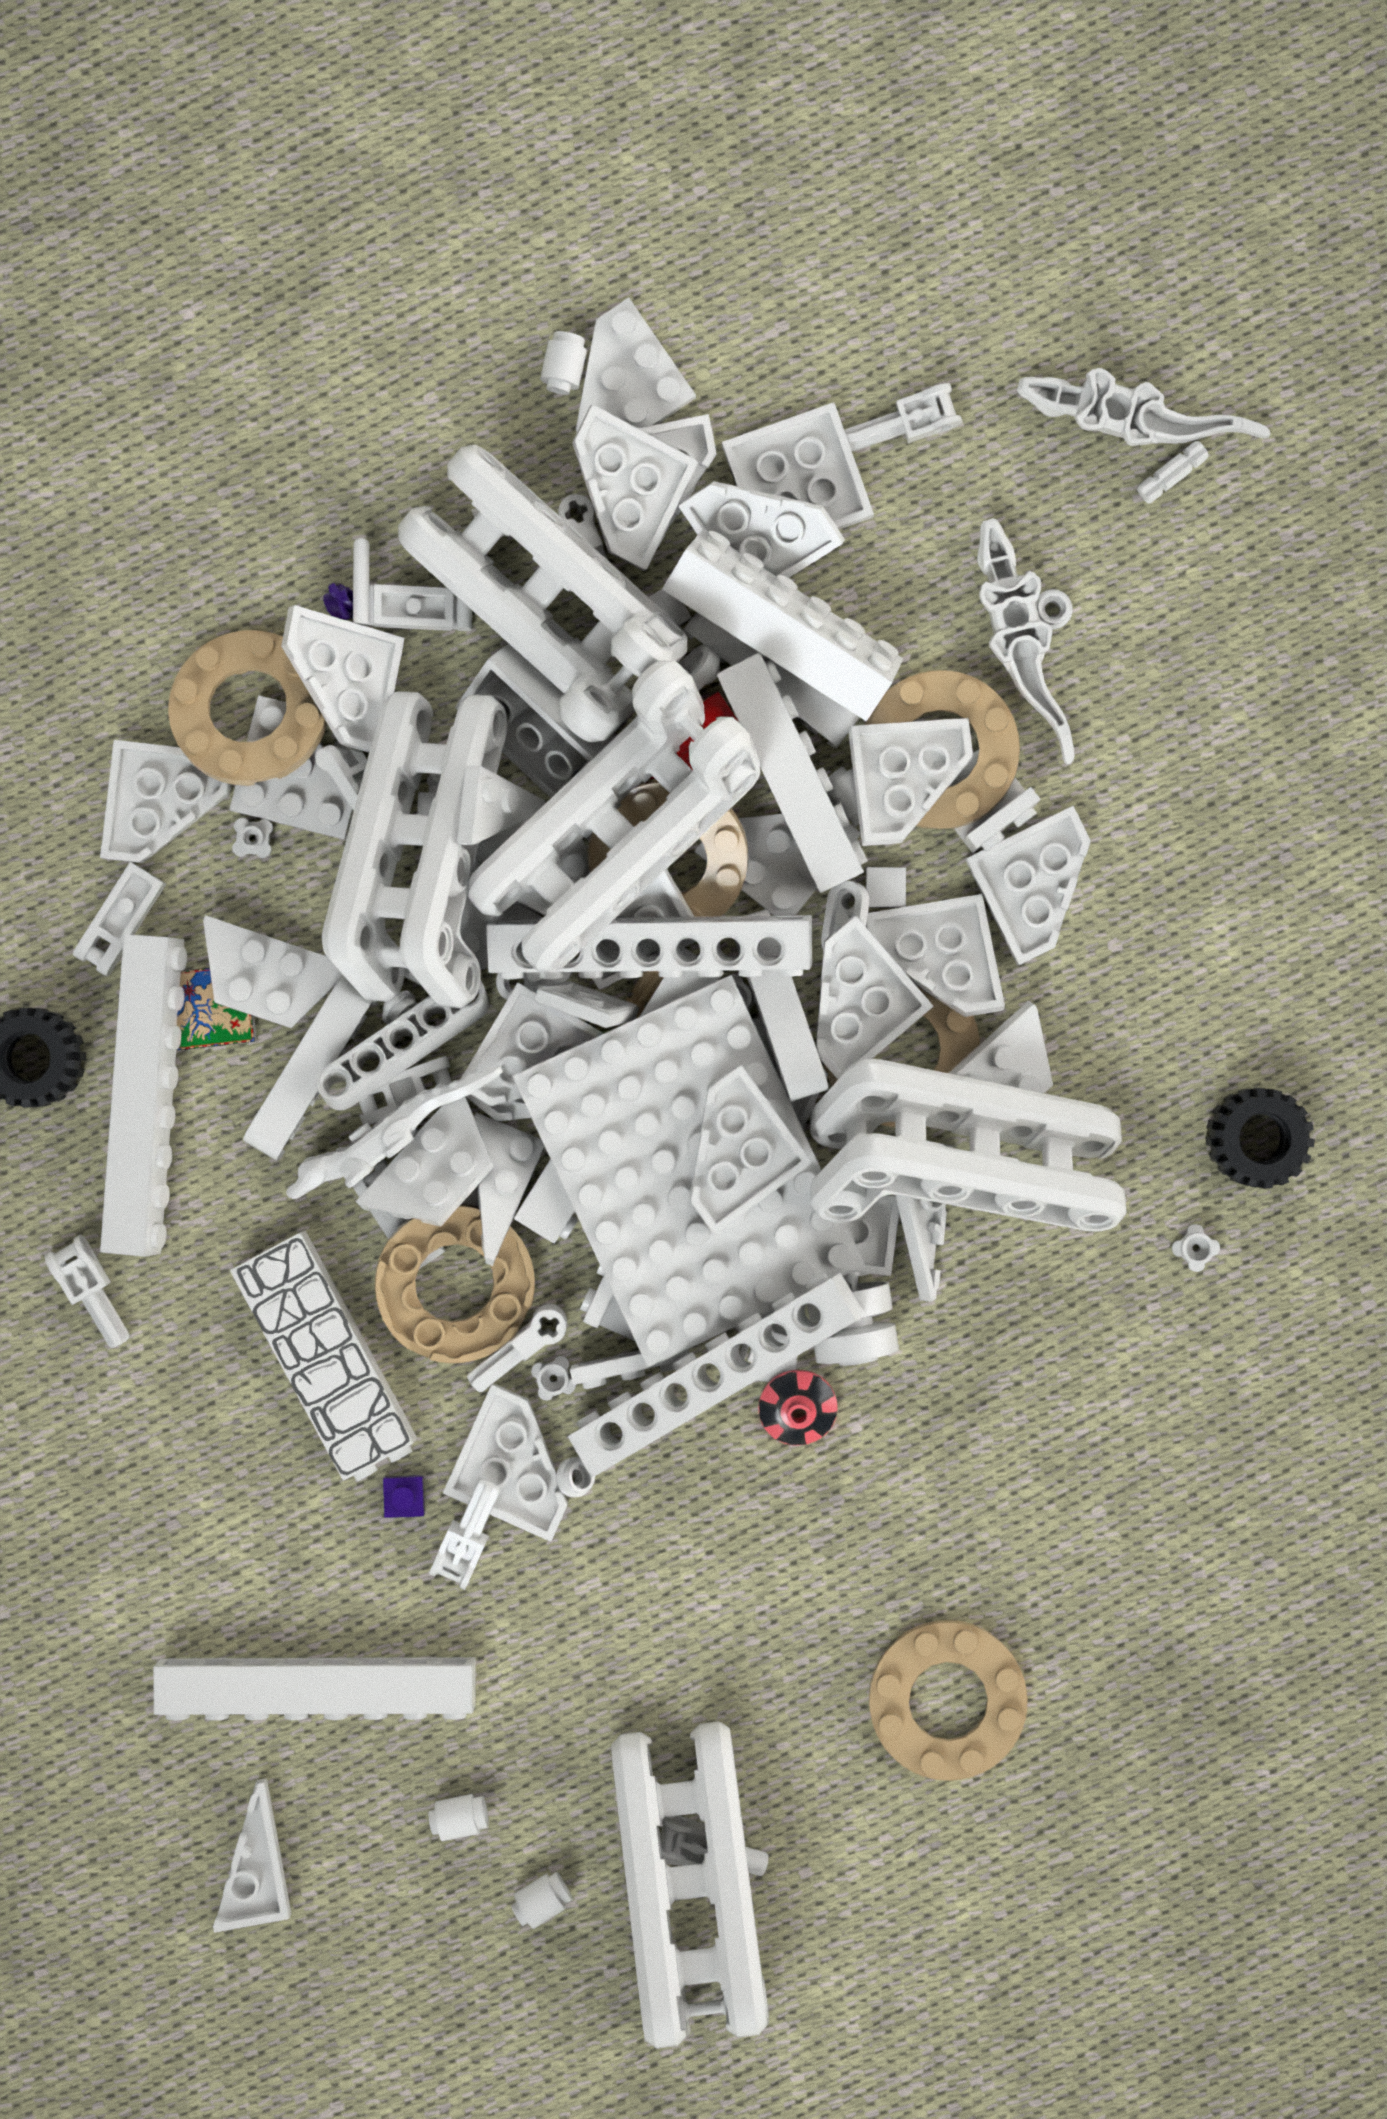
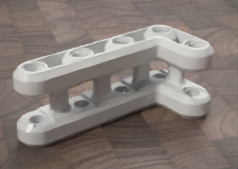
[398,445,688,742]
[468,660,760,972]
[322,691,507,1008]
[810,1059,1127,1232]
[611,1721,769,2049]

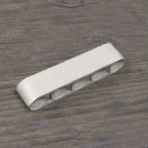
[683,612,860,748]
[734,909,828,1102]
[243,975,376,1161]
[316,980,490,1110]

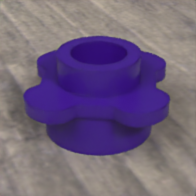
[323,583,353,620]

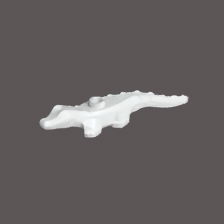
[1017,368,1271,446]
[977,518,1075,765]
[286,1066,503,1199]

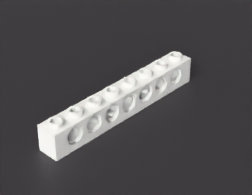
[486,915,812,979]
[568,1273,865,1478]

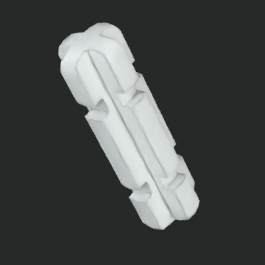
[1137,441,1209,503]

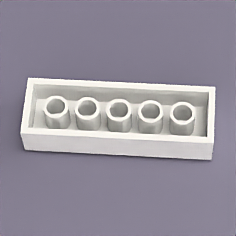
[662,529,903,721]

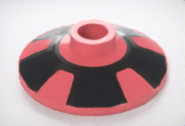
[758,1370,837,1445]

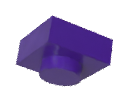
[383,1475,425,1518]

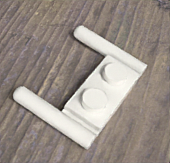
[353,538,472,631]

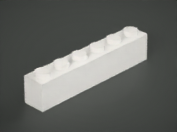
[716,653,868,893]

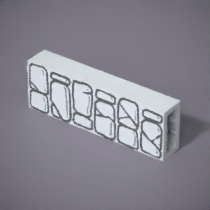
[230,1230,417,1481]

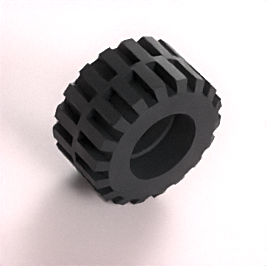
[0,1008,86,1108]
[1205,1088,1315,1189]

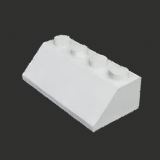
[455,643,616,798]

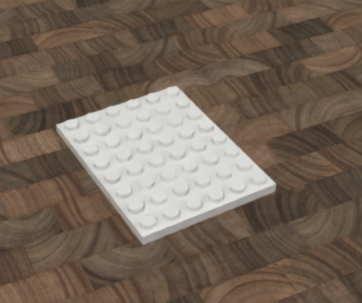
[512,975,865,1368]

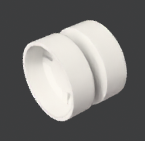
[807,1281,899,1366]

